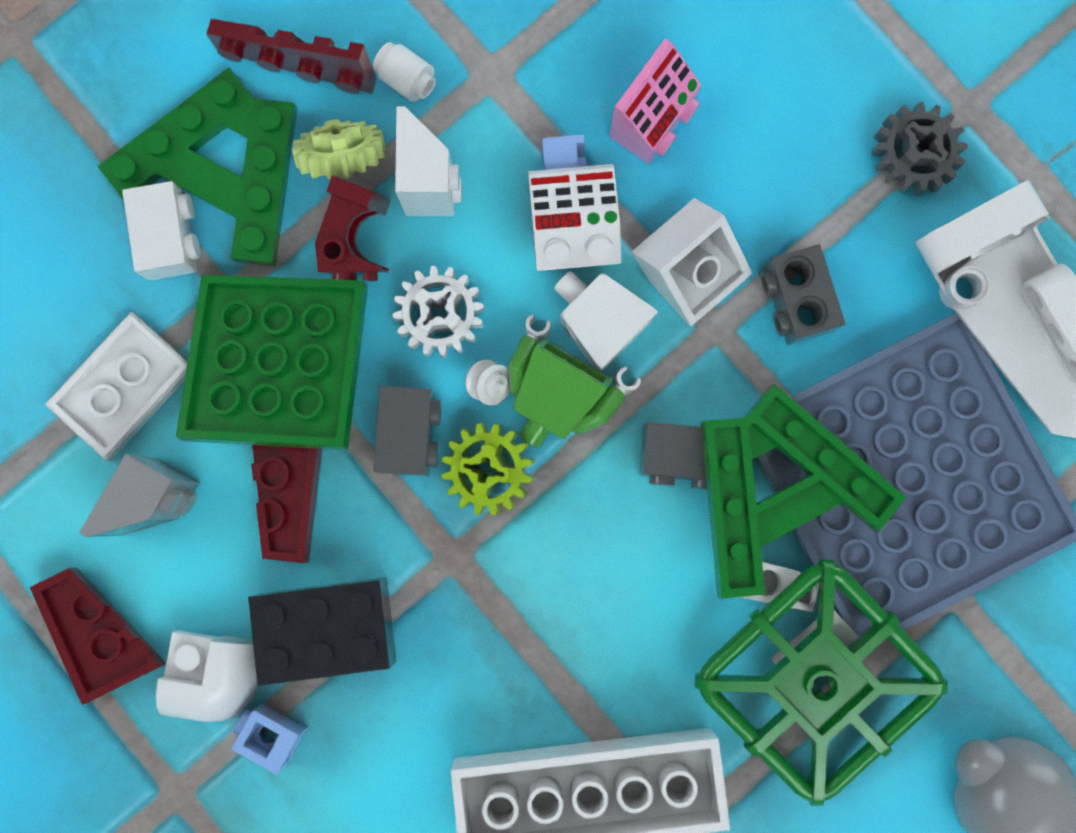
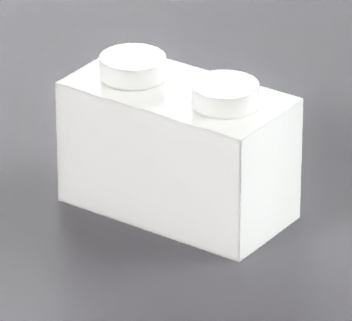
[122,181,201,281]

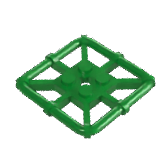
[695,559,948,806]

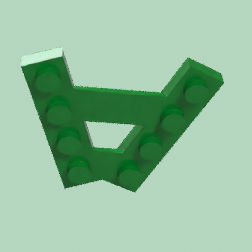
[97,67,297,267]
[701,384,906,599]

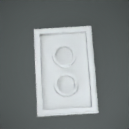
[45,312,188,461]

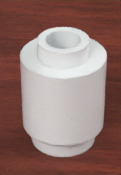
[373,42,436,102]

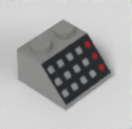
[79,454,200,537]

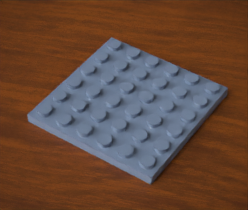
[755,313,1076,645]

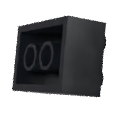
[248,577,397,686]

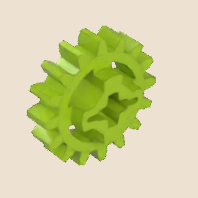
[441,423,535,516]

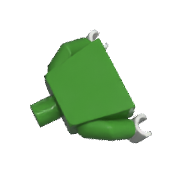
[509,315,641,447]

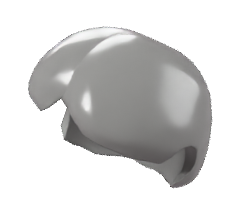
[953,736,1076,833]

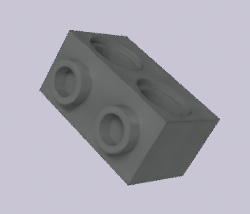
[761,244,846,345]

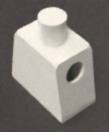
[554,271,658,372]

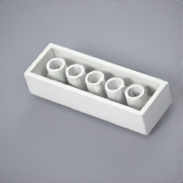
[451,728,730,833]

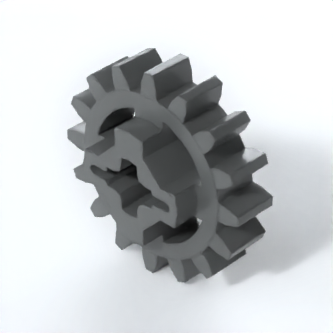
[871,102,968,196]

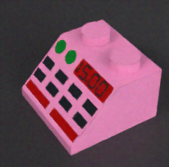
[609,38,701,164]

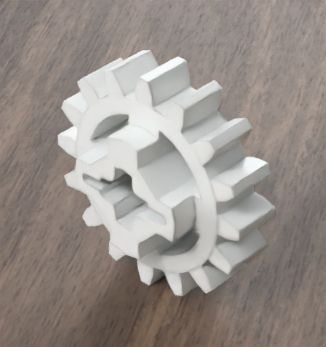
[392,266,485,358]

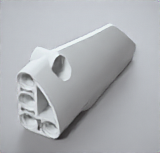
[915,180,1076,438]

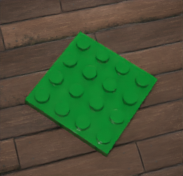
[176,275,368,450]

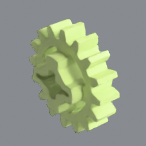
[292,119,386,179]

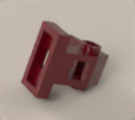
[315,175,391,281]

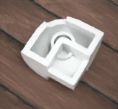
[156,630,258,722]

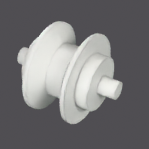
[465,360,510,406]

